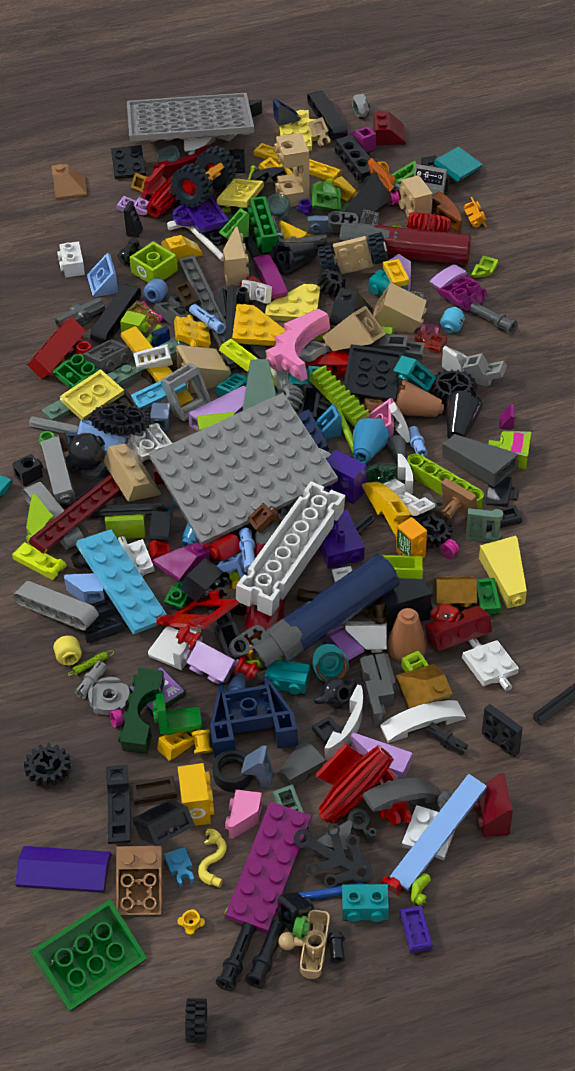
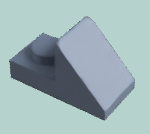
[241,746,273,789]

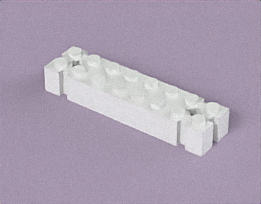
[236,481,345,616]

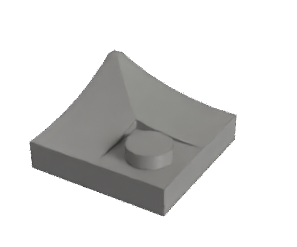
[299,341,332,362]

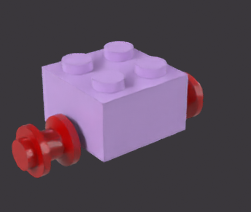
[176,625,259,684]

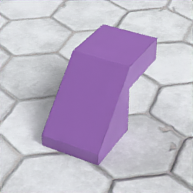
[323,626,364,660]

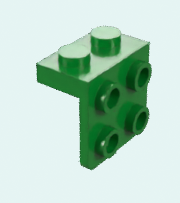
[152,692,202,735]

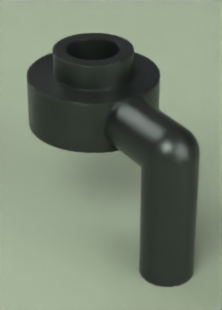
[347,808,377,843]

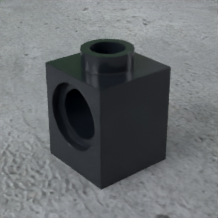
[12,454,43,486]

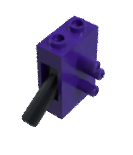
[319,509,375,569]

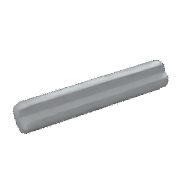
[29,416,79,433]

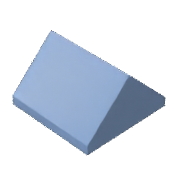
[87,253,118,297]

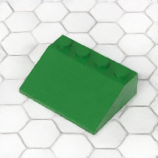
[29,899,147,1011]

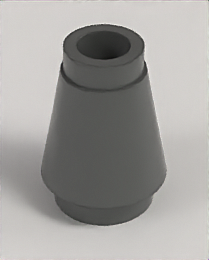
[388,435,407,462]

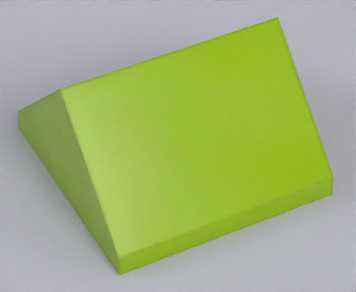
[105,514,146,539]

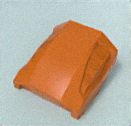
[368,158,396,193]

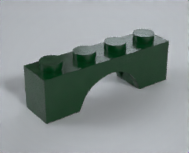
[118,667,165,754]

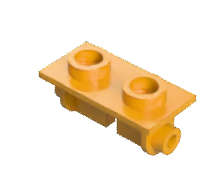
[464,197,487,228]

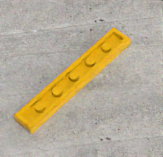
[253,143,342,180]
[121,326,194,408]

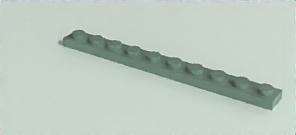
[42,337,190,421]

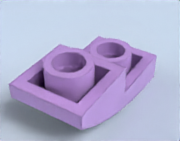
[116,196,149,215]
[429,265,467,289]

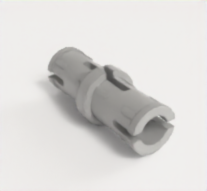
[75,661,108,699]

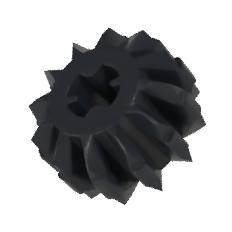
[317,268,346,297]

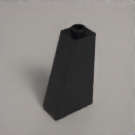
[340,172,392,223]

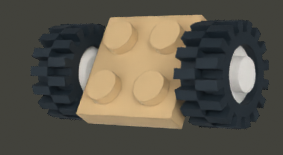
[318,232,388,274]

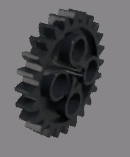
[91,403,150,436]

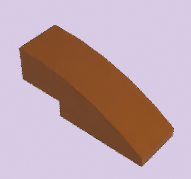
[432,191,462,234]

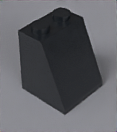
[379,578,433,632]

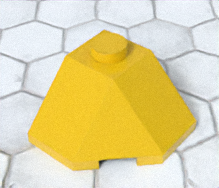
[161,235,203,263]

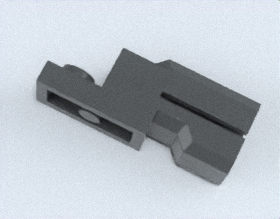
[360,653,395,727]

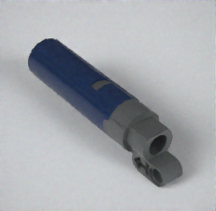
[229,554,400,668]

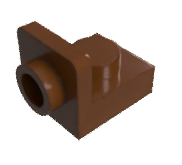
[248,503,282,533]

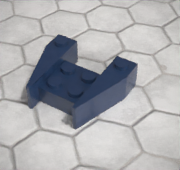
[210,676,298,758]

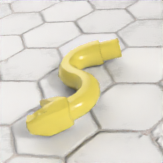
[198,829,227,888]

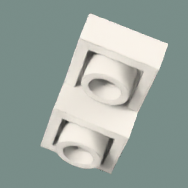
[241,280,272,303]

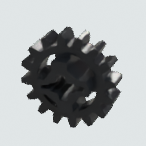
[414,511,453,547]
[24,743,71,787]

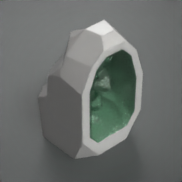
[352,94,371,118]

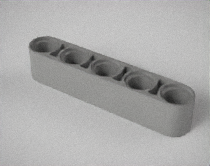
[22,481,84,550]
[13,581,99,630]

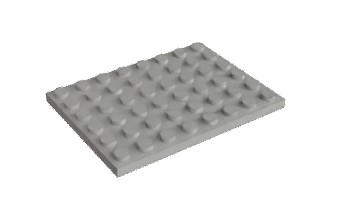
[127,93,254,143]
[149,393,338,545]

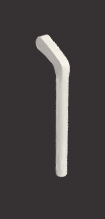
[167,221,224,261]

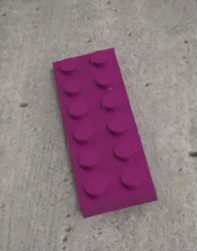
[224,801,311,934]

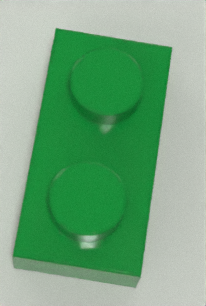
[477,578,501,614]

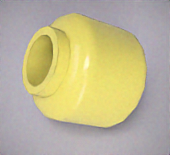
[53,636,82,666]

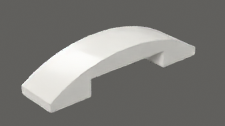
[384,479,435,516]
[325,685,363,761]
[380,700,466,743]

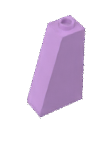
[188,386,246,431]

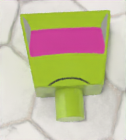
[489,431,532,469]

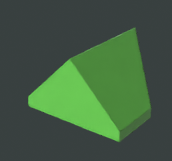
[219,208,249,239]

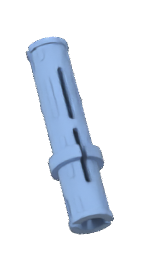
[189,304,226,334]
[239,528,255,574]

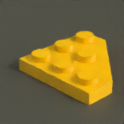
[232,304,285,346]

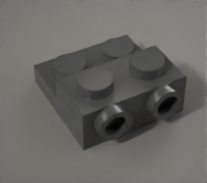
[83,339,133,374]

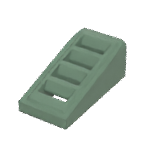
[272,784,304,813]

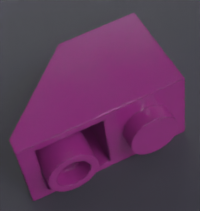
[348,126,376,153]

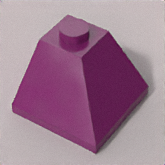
[152,542,210,582]

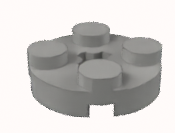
[88,677,130,715]

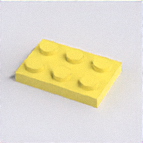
[217,179,264,208]
[60,369,124,420]

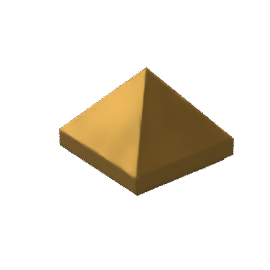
[130,173,147,192]

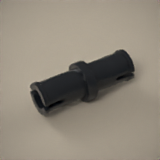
[425,722,468,756]

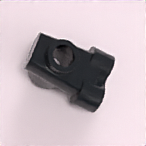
[117,237,142,264]

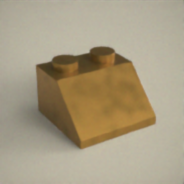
[434,576,477,607]

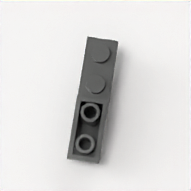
[363,334,425,360]

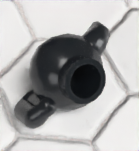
[314,677,356,708]

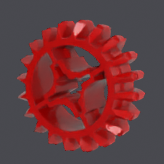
[407,212,451,232]

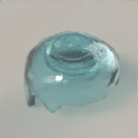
[156,146,180,163]
[267,194,290,217]

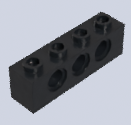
[334,135,371,184]

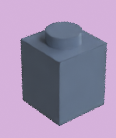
[150,403,172,431]

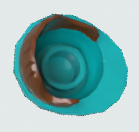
[312,643,349,682]

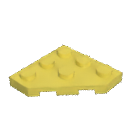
[265,284,321,321]

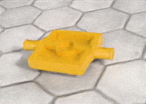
[174,315,211,348]

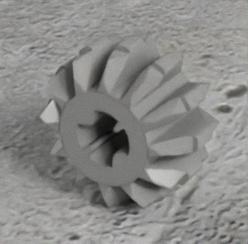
[276,383,304,410]

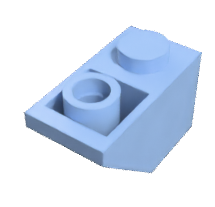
[64,573,105,604]

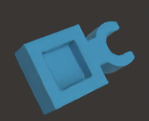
[164,847,194,888]

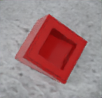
[147,540,171,561]

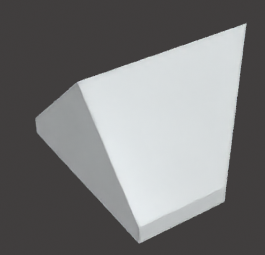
[442,346,467,372]

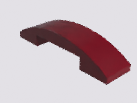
[154,145,210,179]

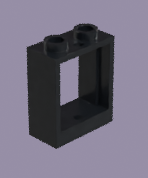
[132,799,195,846]

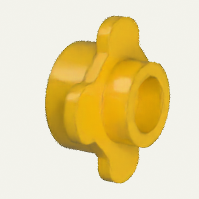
[178,909,205,935]

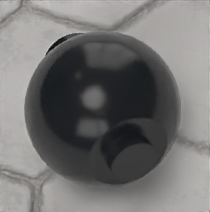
[65,433,105,470]

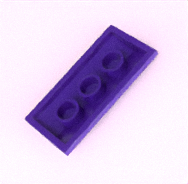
[15,846,111,893]

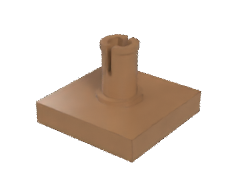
[441,478,478,520]

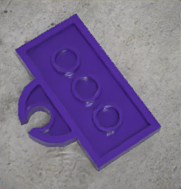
[172,195,229,233]

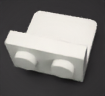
[148,626,203,671]

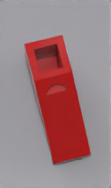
[305,350,350,378]

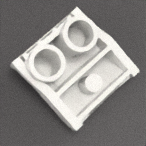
[125,423,172,462]

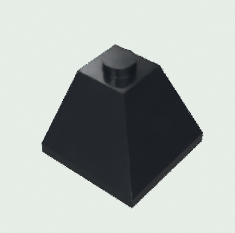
[330,288,373,326]

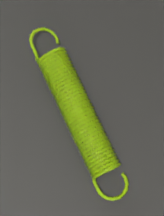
[68,650,114,676]

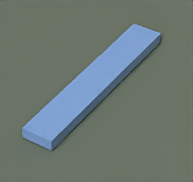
[390,774,487,892]

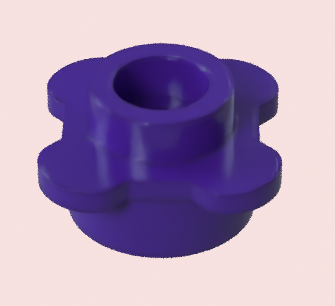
[296,199,315,214]

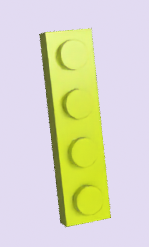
[219,339,277,389]

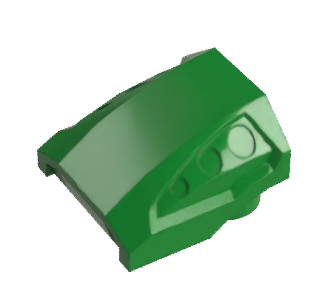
[52,354,100,389]

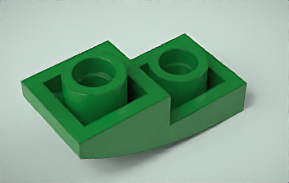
[164,580,191,609]

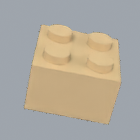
[399,175,433,218]

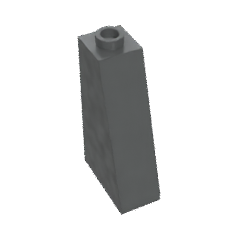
[442,434,518,487]

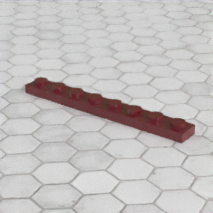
[29,474,121,554]

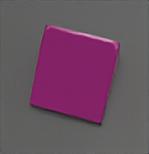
[499,404,515,429]

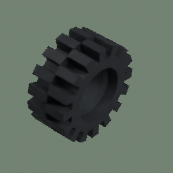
[185,998,208,1043]

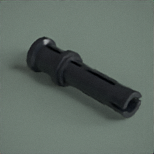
[245,920,286,988]
[215,922,256,991]

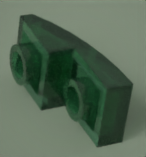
[366,463,397,484]

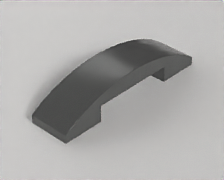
[362,778,440,812]

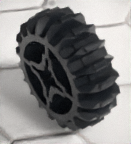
[429,368,477,408]

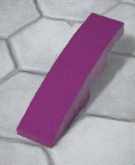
[253,254,288,300]

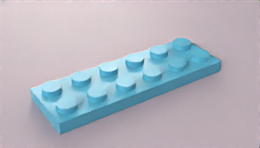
[76,529,167,635]

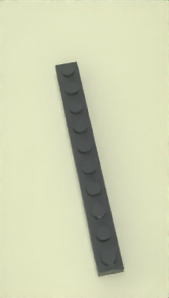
[178,256,240,369]

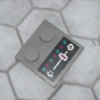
[414,164,447,195]

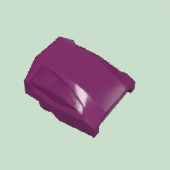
[437,275,487,311]

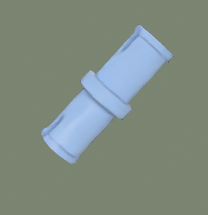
[409,426,428,457]

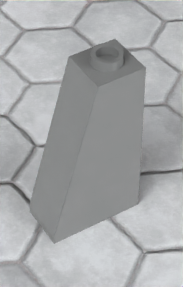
[41,436,76,504]

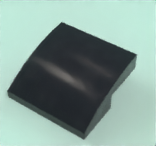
[80,598,125,643]

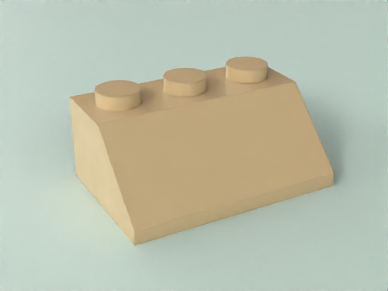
[103,443,161,502]

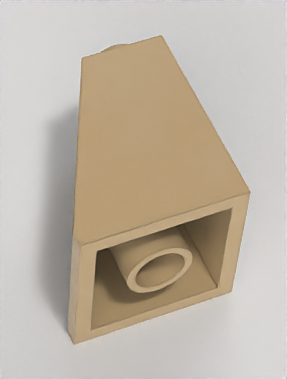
[373,282,427,333]
[323,306,386,351]
[176,345,231,394]

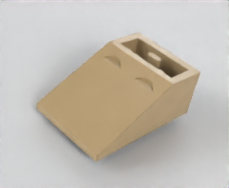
[223,227,249,286]

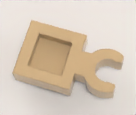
[308,117,331,147]

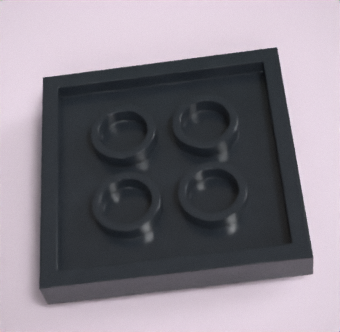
[344,344,403,402]

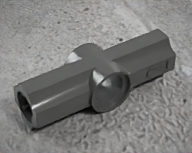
[55,297,105,328]

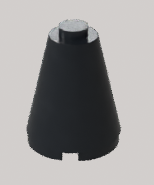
[271,241,318,275]
[447,391,483,439]

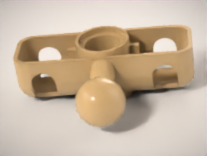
[279,910,330,979]

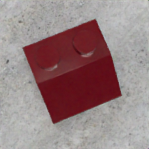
[373,111,406,145]
[473,773,513,837]

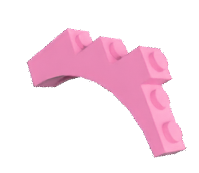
[266,309,331,381]

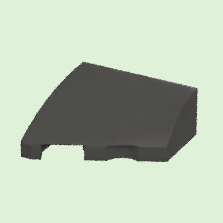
[154,295,191,328]
[278,739,326,787]

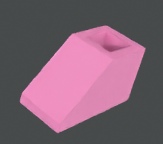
[225,790,262,839]

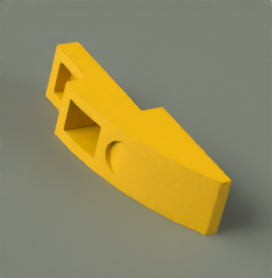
[362,482,412,536]

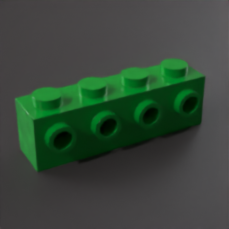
[247,196,278,253]

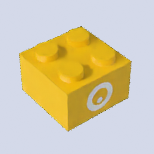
[178,763,214,826]

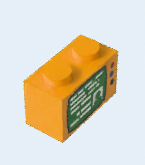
[396,517,427,559]

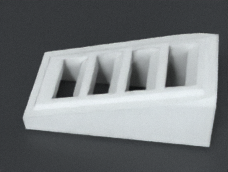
[133,344,173,369]

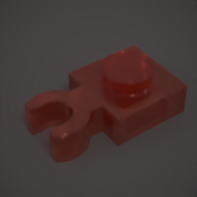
[414,330,447,352]

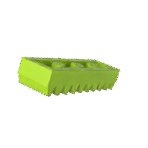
[308,365,370,427]

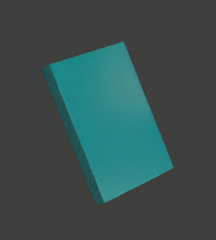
[434,147,483,182]

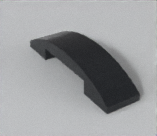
[106,765,131,844]

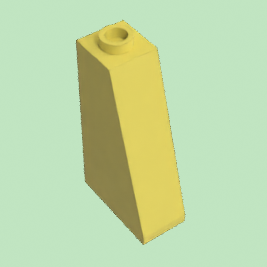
[479,536,527,609]

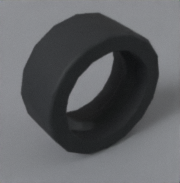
[212,749,253,792]

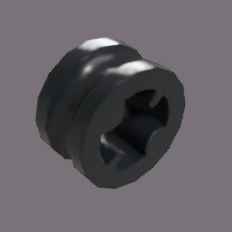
[210,230,224,246]

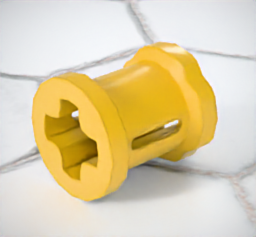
[192,730,213,754]

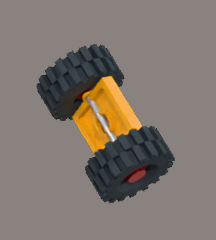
[170,146,237,208]

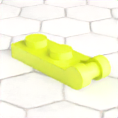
[12,542,67,580]

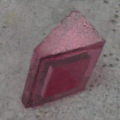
[421,321,441,339]

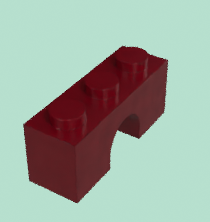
[425,605,492,652]

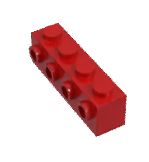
[27,316,86,379]

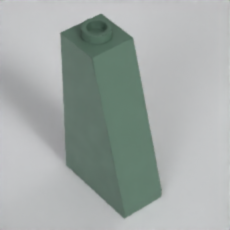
[242,359,276,411]

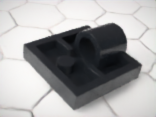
[111,145,146,179]
[482,704,523,757]

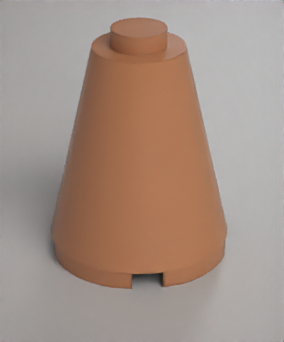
[395,380,444,417]
[387,608,427,662]

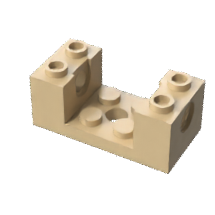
[274,133,310,208]

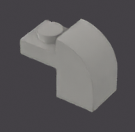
[463,353,507,386]

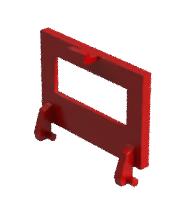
[156,590,239,629]

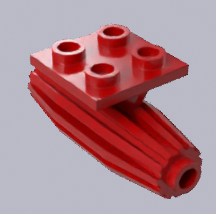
[141,164,177,218]
[316,744,394,823]

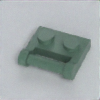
[466,508,503,543]

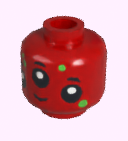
[430,603,462,622]

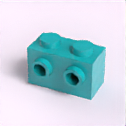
[393,356,436,392]
[342,884,389,922]

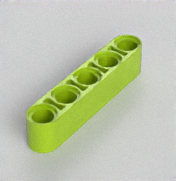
[407,454,484,510]

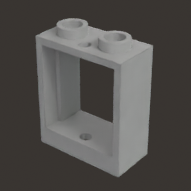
[160,363,211,421]

